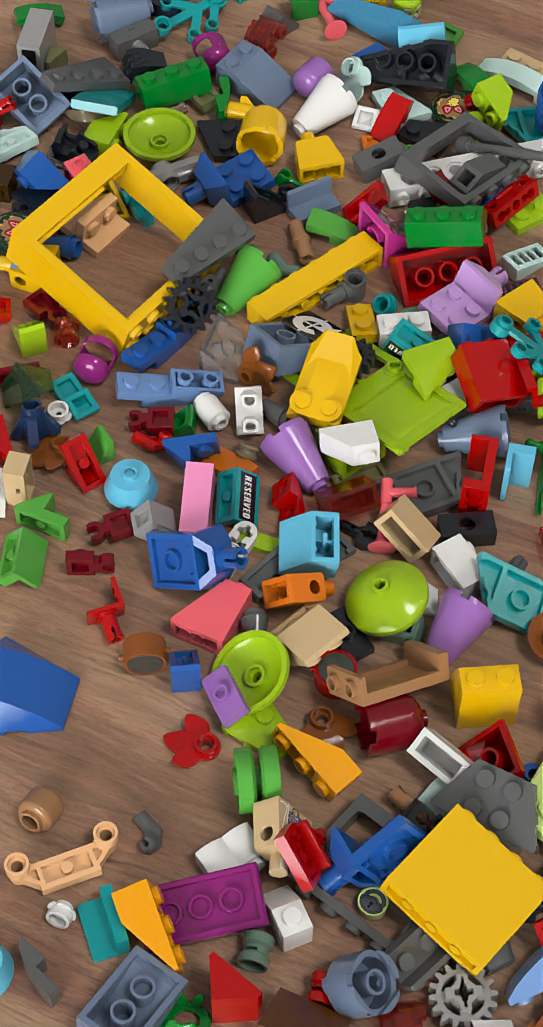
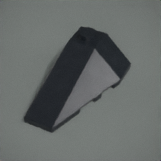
[360,39,457,94]

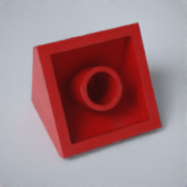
[457,719,525,779]
[209,951,263,1024]

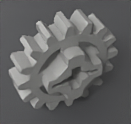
[427,962,498,1027]

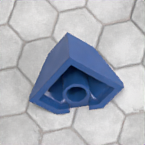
[14,150,69,189]

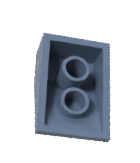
[216,39,297,110]
[0,55,71,136]
[243,322,315,377]
[76,945,188,1027]

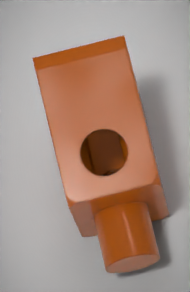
[261,572,335,610]

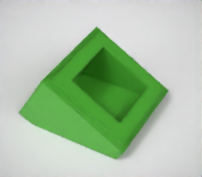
[89,424,115,465]

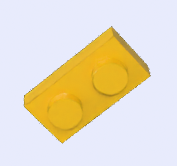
[346,303,378,343]

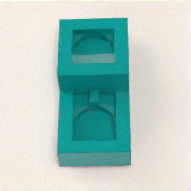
[49,372,100,422]

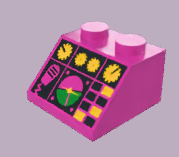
[358,201,411,269]

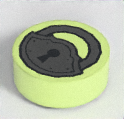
[357,887,389,920]

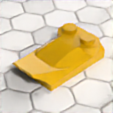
[287,329,362,428]

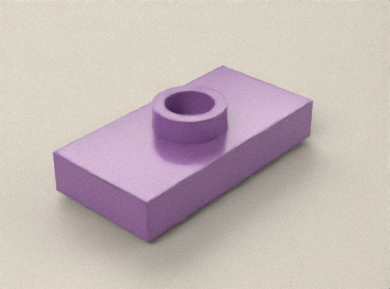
[201,664,251,728]

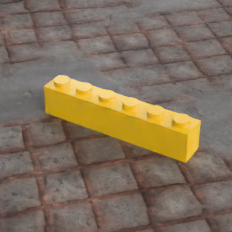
[247,231,383,323]

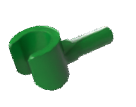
[274,168,305,187]

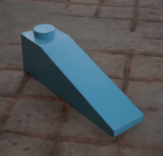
[327,0,421,49]

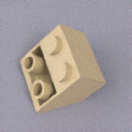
[269,604,350,668]

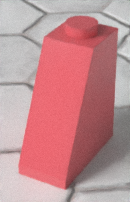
[170,579,252,655]

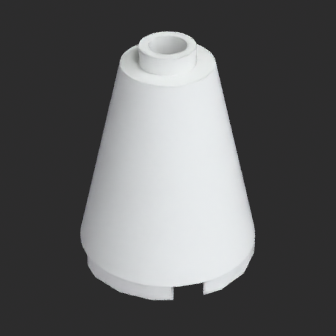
[292,73,358,137]

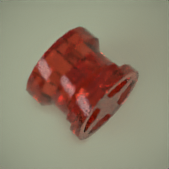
[54,316,80,349]

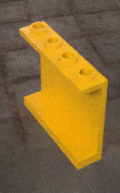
[379,804,543,977]

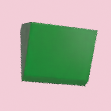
[172,404,198,438]

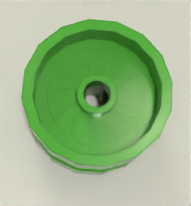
[232,744,282,815]

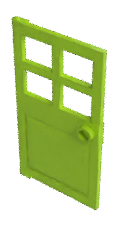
[281,328,466,456]

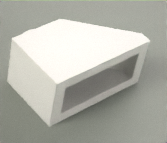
[319,420,380,466]
[264,885,313,953]

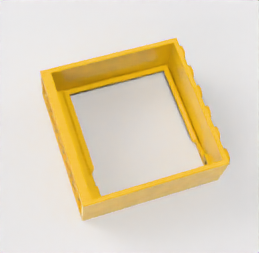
[6,143,222,357]

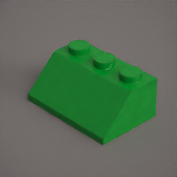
[132,56,212,110]
[404,205,488,248]

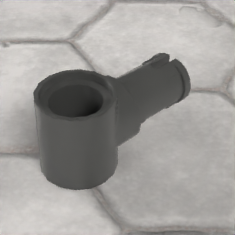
[319,269,367,309]

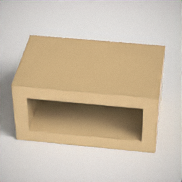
[374,494,441,564]

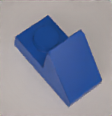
[162,432,221,468]

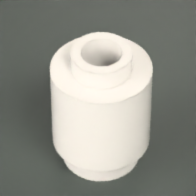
[193,392,230,431]

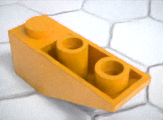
[272,723,363,802]
[111,879,186,975]

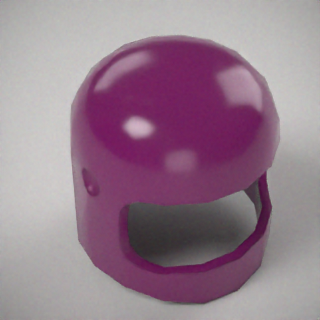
[192,32,230,75]
[74,334,118,384]

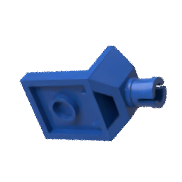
[180,148,276,208]
[146,524,249,590]
[318,814,428,897]

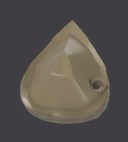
[63,108,109,130]

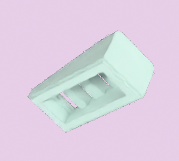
[500,243,543,283]

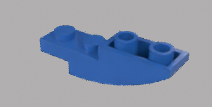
[120,301,204,373]

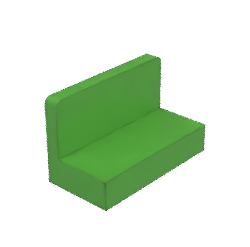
[0,526,48,589]

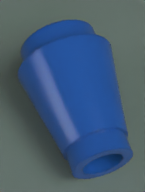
[43,235,83,260]

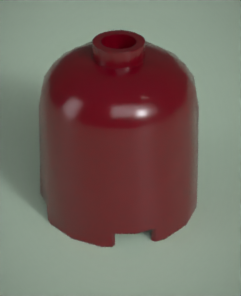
[354,694,428,757]

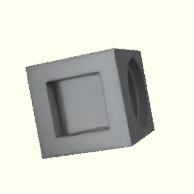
[130,499,177,541]

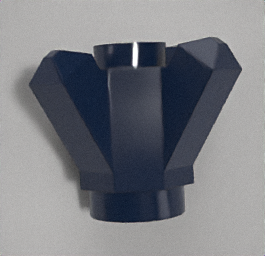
[10,399,61,449]

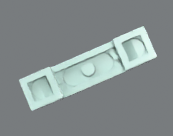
[478,58,543,105]

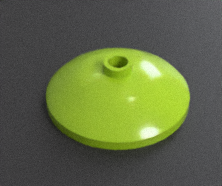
[123,108,196,162]
[345,560,429,636]
[211,630,290,715]

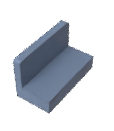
[286,175,341,226]

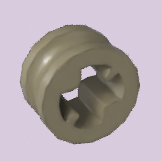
[235,440,261,461]

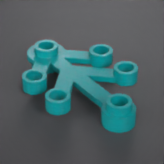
[154,0,227,43]
[489,314,543,375]

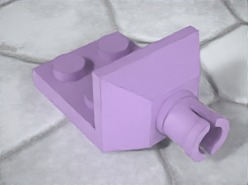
[417,259,508,335]

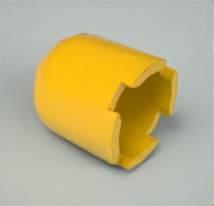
[236,105,287,166]

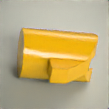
[227,96,255,121]

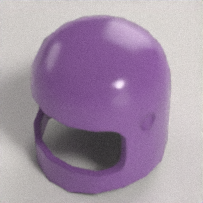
[293,56,335,98]

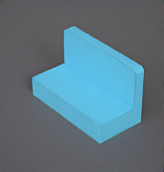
[499,443,537,501]

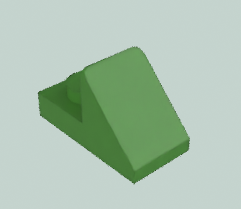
[14,493,71,542]

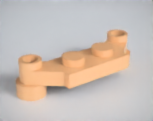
[4,821,119,896]

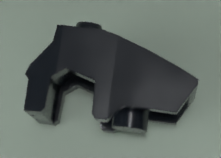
[121,48,167,85]
[51,123,99,163]

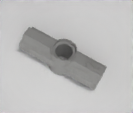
[150,155,199,191]

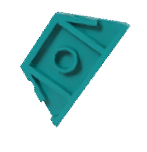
[503,106,543,143]
[476,551,543,635]

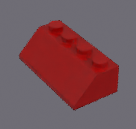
[388,236,498,307]

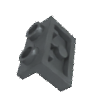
[384,923,451,992]

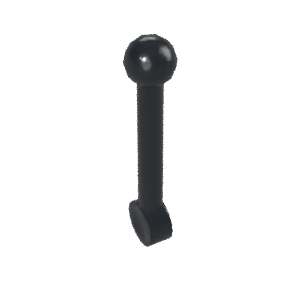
[447,402,468,428]

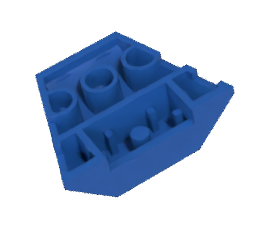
[0,636,80,735]

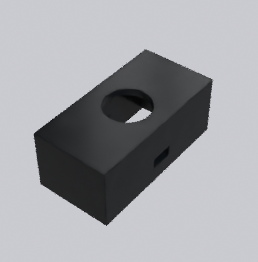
[436,510,497,547]

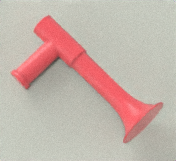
[318,0,347,41]
[367,478,418,555]

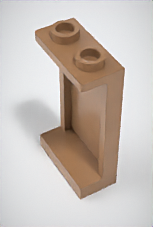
[326,639,450,707]

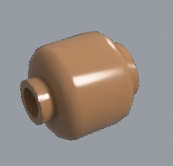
[18,787,64,832]

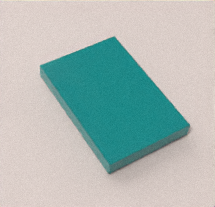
[71,89,136,116]

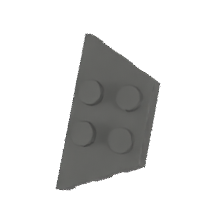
[365,450,461,517]
[429,759,539,855]

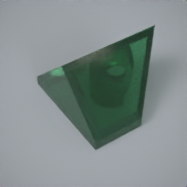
[1,362,55,409]

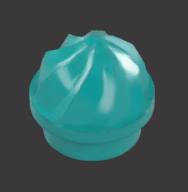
[372,293,398,315]

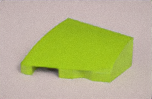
[401,337,456,401]

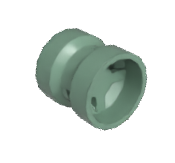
[237,930,275,973]

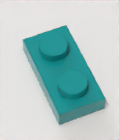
[119,188,155,228]

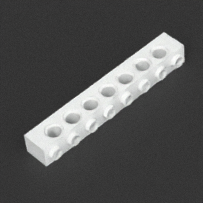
[381,139,543,208]

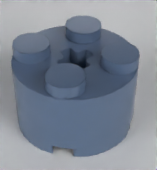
[322,949,400,1020]

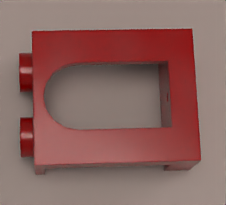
[458,434,499,513]

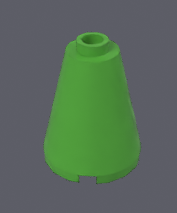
[215,245,282,316]

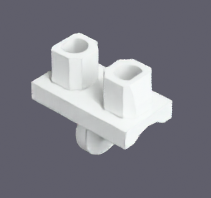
[234,385,264,436]

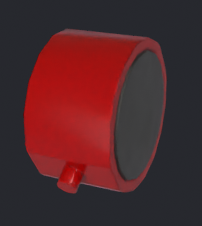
[310,650,358,699]

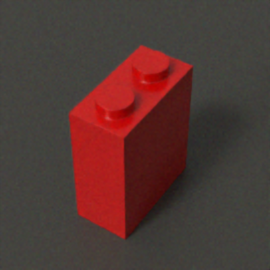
[450,338,528,414]

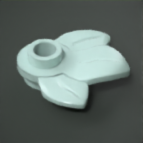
[337,56,371,102]

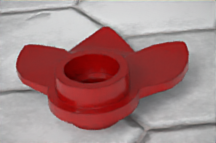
[163,714,221,768]

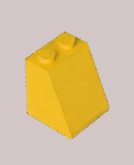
[449,664,523,729]

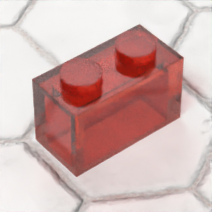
[314,475,382,521]

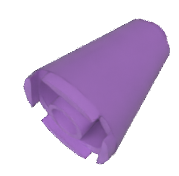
[260,417,330,494]
[425,588,494,666]

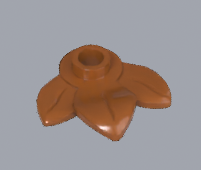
[238,346,277,395]
[31,435,71,470]
[301,706,357,750]

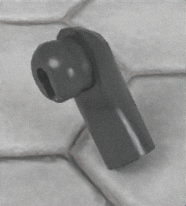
[134,811,163,854]

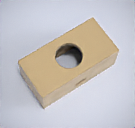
[1,451,36,506]

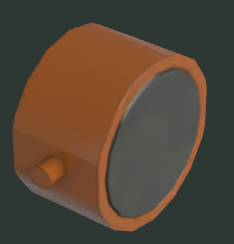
[119,632,171,676]

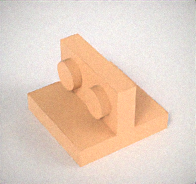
[60,192,130,258]

